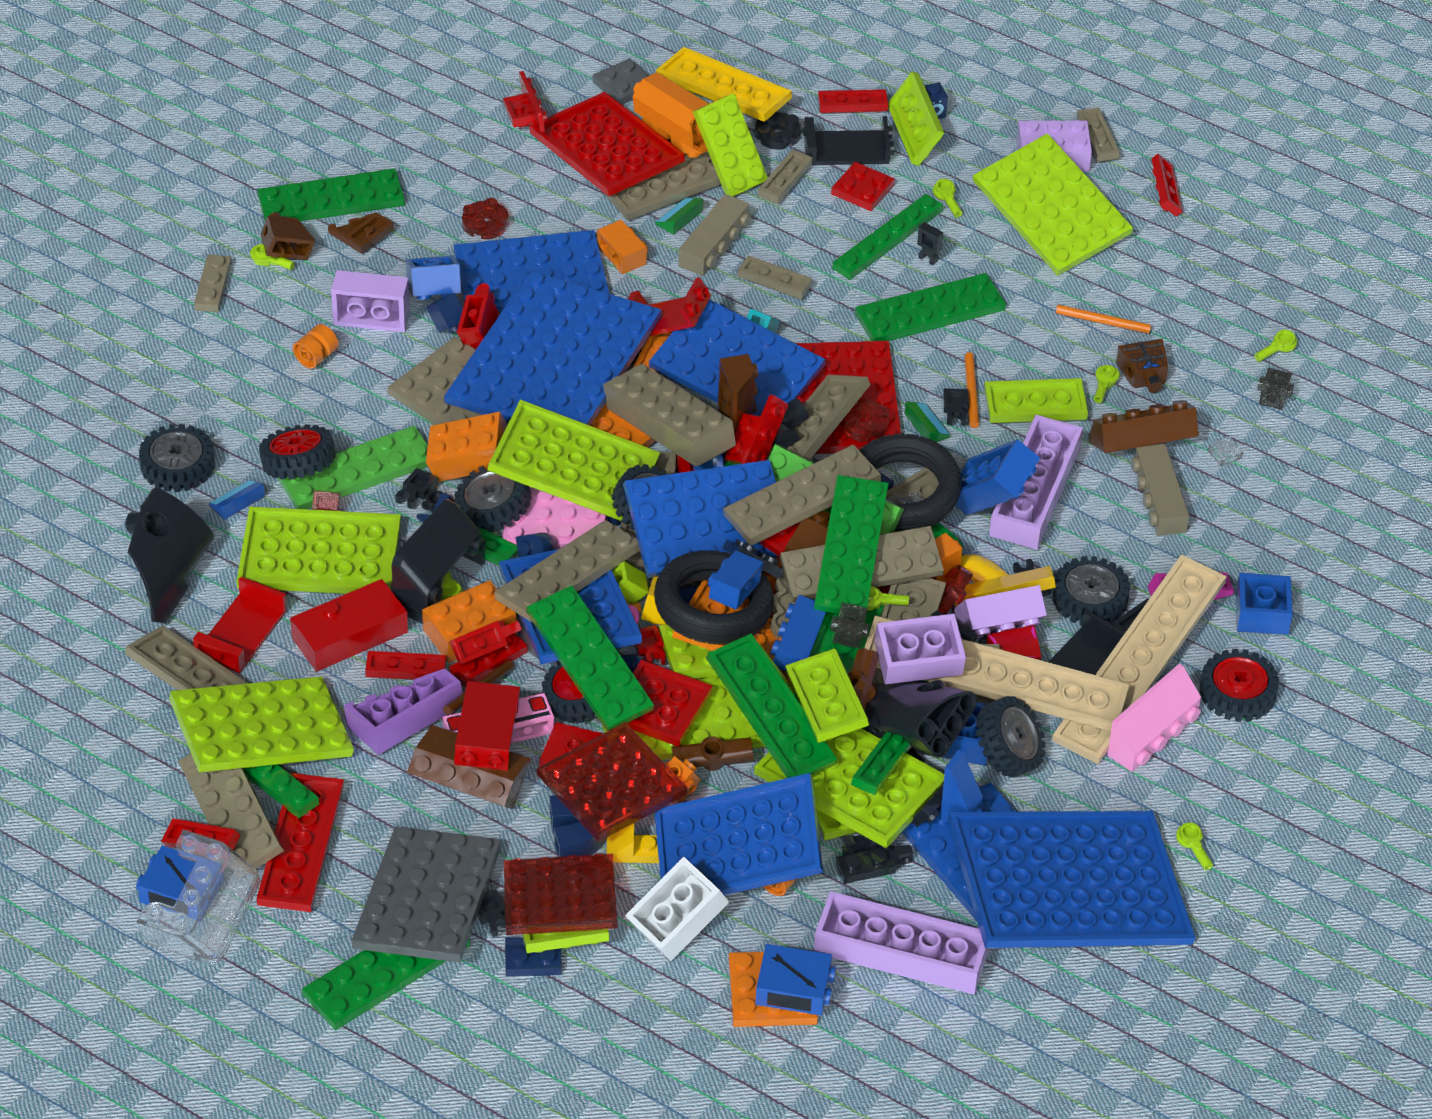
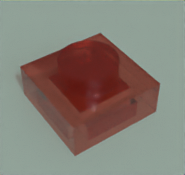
[312,490,340,511]

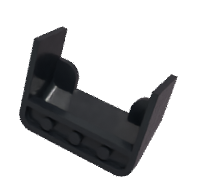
[391,499,486,624]

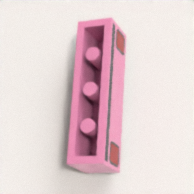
[442,693,554,743]

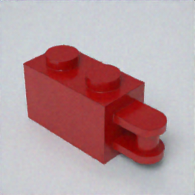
[457,283,499,350]

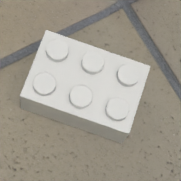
[625,857,729,961]

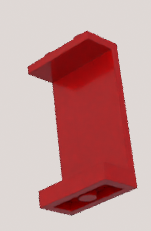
[628,277,712,336]
[193,577,287,673]
[454,681,520,771]

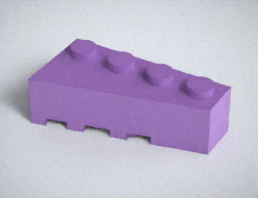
[344,668,462,755]

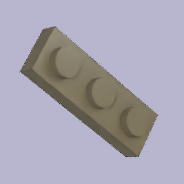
[1076,107,1120,162]
[758,149,813,204]
[194,254,232,313]
[737,255,812,300]

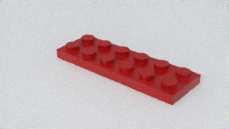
[256,773,344,912]

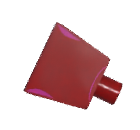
[986,625,1041,660]

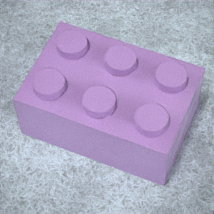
[1016,120,1092,172]
[331,270,410,332]
[954,585,1047,640]
[874,614,966,684]

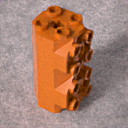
[633,72,709,158]

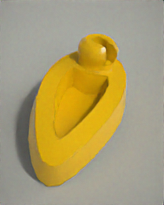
[960,554,1009,583]

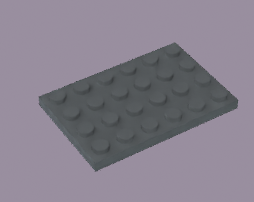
[351,826,501,963]

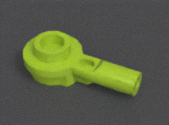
[932,179,963,218]
[250,244,295,270]
[1254,329,1297,362]
[1093,365,1120,403]
[439,570,464,601]
[867,586,909,610]
[1176,822,1213,871]

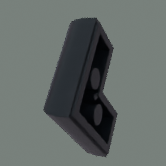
[772,398,809,448]

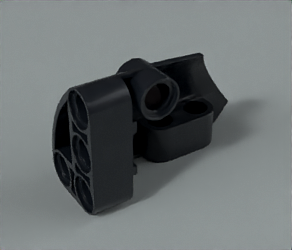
[125,488,214,623]
[862,680,977,758]

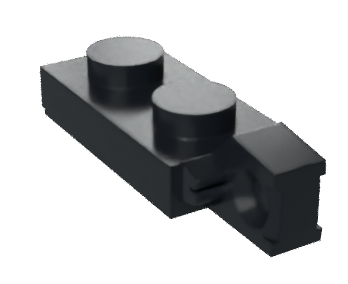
[836,844,913,884]

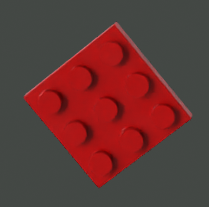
[622,660,713,747]

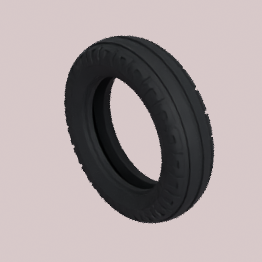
[859,433,962,532]
[654,550,774,645]

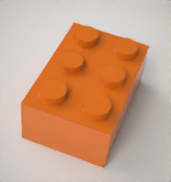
[426,411,507,482]
[422,580,516,664]

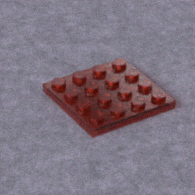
[537,722,688,842]
[504,853,618,935]

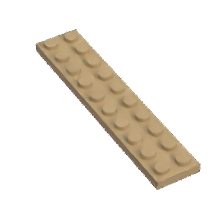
[1052,554,1227,764]
[865,616,1129,731]

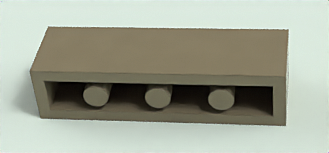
[679,194,751,276]
[1131,444,1189,536]

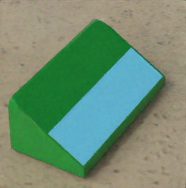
[655,198,704,235]
[904,401,950,442]

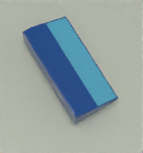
[209,480,265,520]

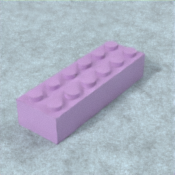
[989,415,1083,550]
[814,891,989,995]

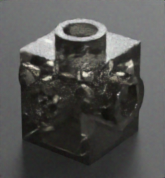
[1257,367,1294,410]
[830,602,869,648]

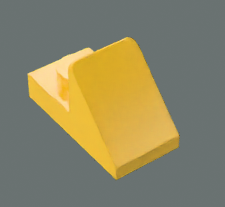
[606,822,659,863]

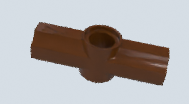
[847,648,879,711]
[671,736,754,771]

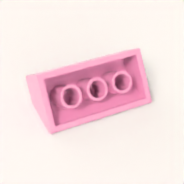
[1107,664,1201,772]

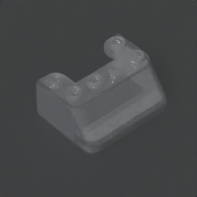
[137,829,260,964]

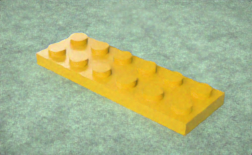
[656,47,792,122]

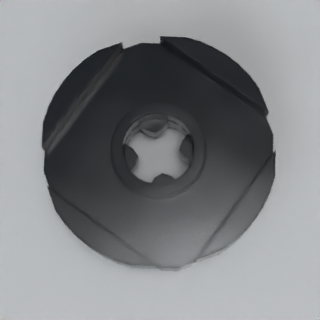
[755,112,801,150]

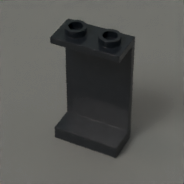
[804,116,894,165]
[1039,610,1126,675]

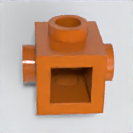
[653,756,701,803]

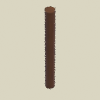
[443,660,514,715]

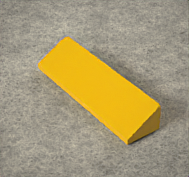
[950,566,1056,607]

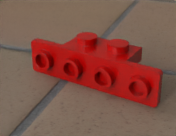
[503,71,548,133]
[724,395,788,464]

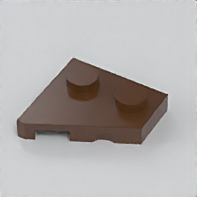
[328,212,394,254]

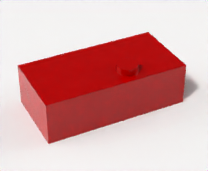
[290,579,408,672]

